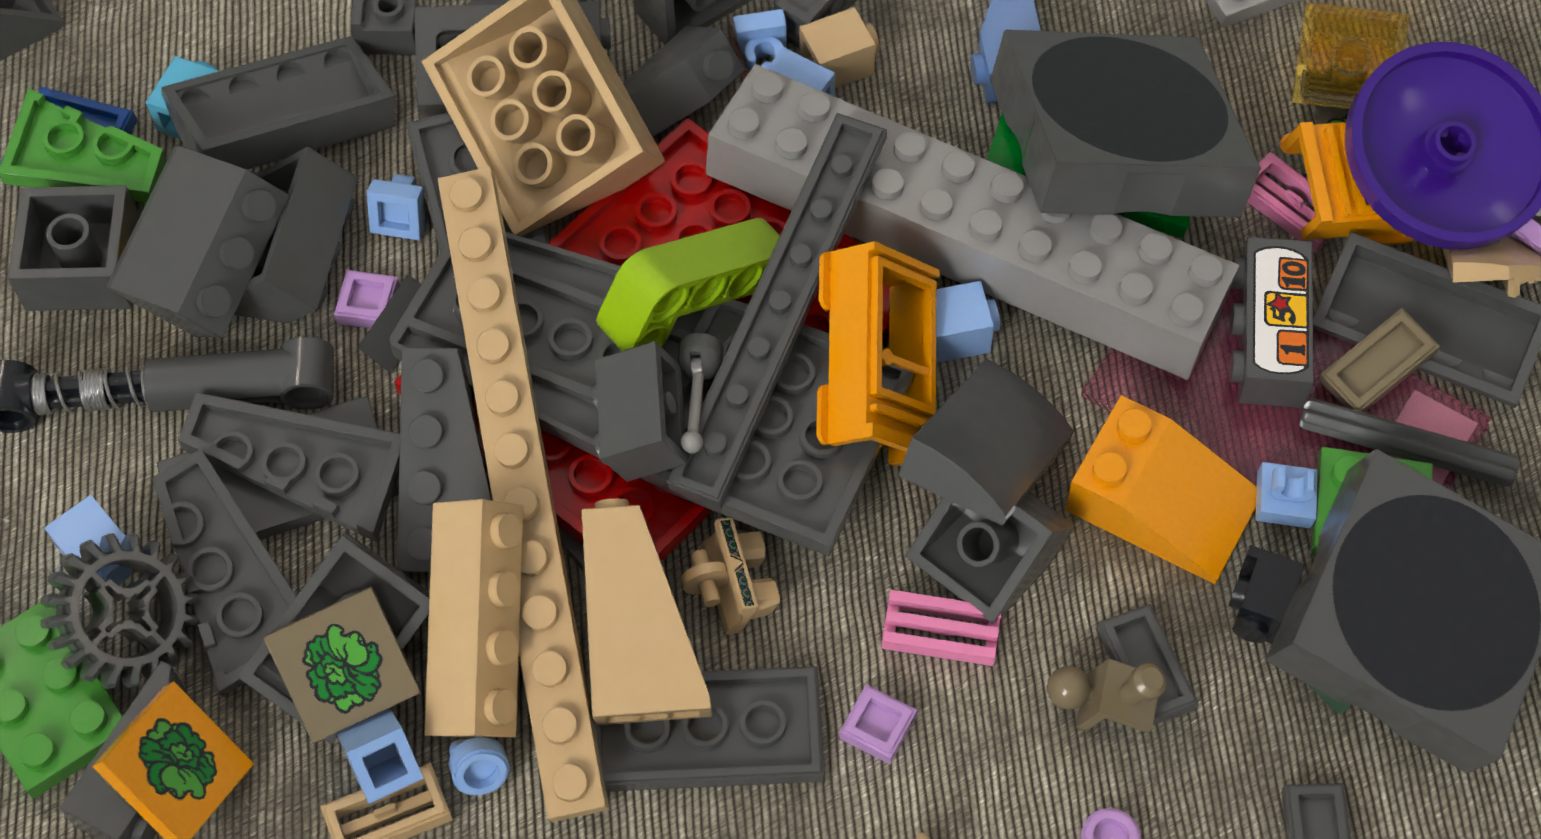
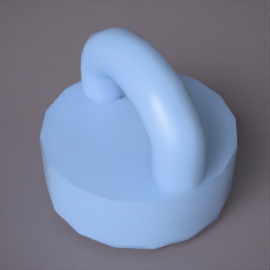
[448,737,510,795]

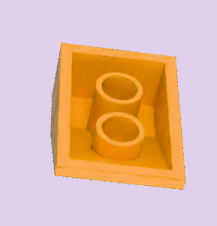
[1065,395,1257,585]

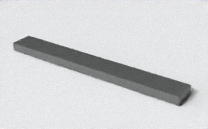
[667,113,887,509]

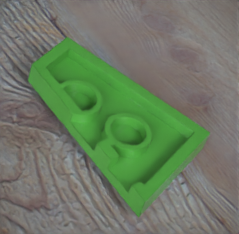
[0,88,167,203]

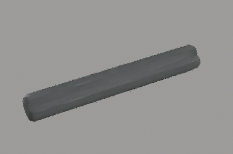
[1299,398,1520,487]

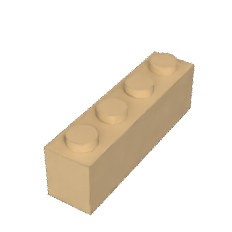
[424,499,523,737]

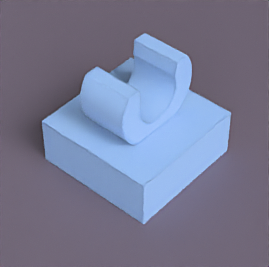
[733,9,786,71]
[366,174,426,241]
[1255,462,1317,528]

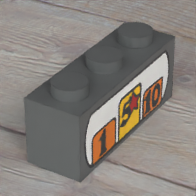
[1229,237,1313,408]

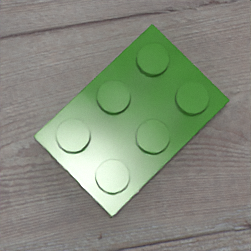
[0,602,123,799]

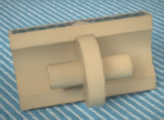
[680,517,780,635]

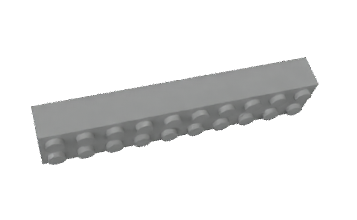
[706,64,1239,380]

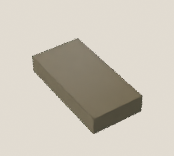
[1319,308,1440,412]

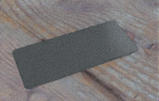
[359,275,421,372]

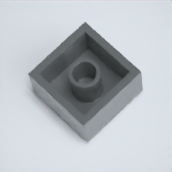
[7,186,140,311]

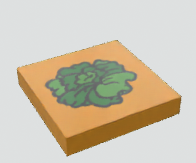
[92,681,254,839]

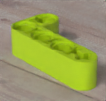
[596,218,780,351]

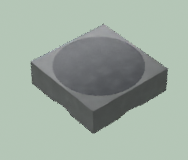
[990,30,1261,217]
[1265,449,1541,773]

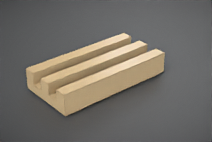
[320,763,453,839]

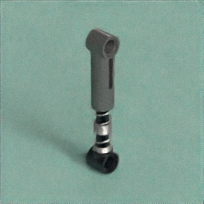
[0,337,334,433]

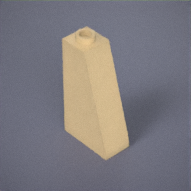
[582,499,712,725]

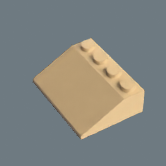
[421,0,666,236]

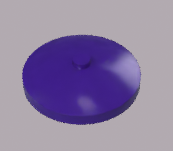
[1345,42,1541,250]

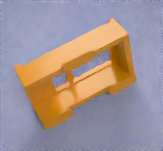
[1280,122,1414,245]
[816,241,940,466]

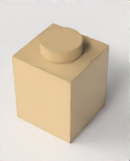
[799,7,880,88]

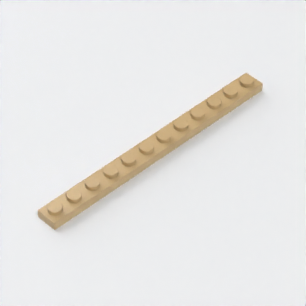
[437,166,609,822]

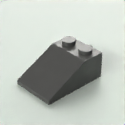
[237,532,430,744]

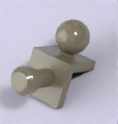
[1047,658,1167,733]

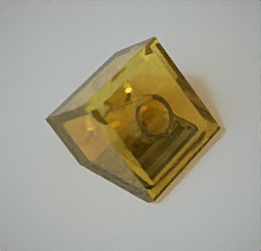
[1292,2,1410,109]

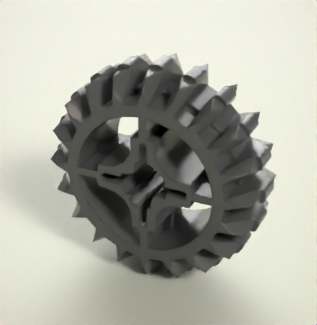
[40,533,200,689]

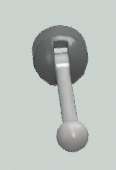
[678,333,723,453]

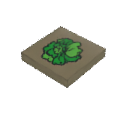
[263,586,421,743]

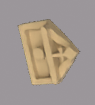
[1442,237,1541,298]

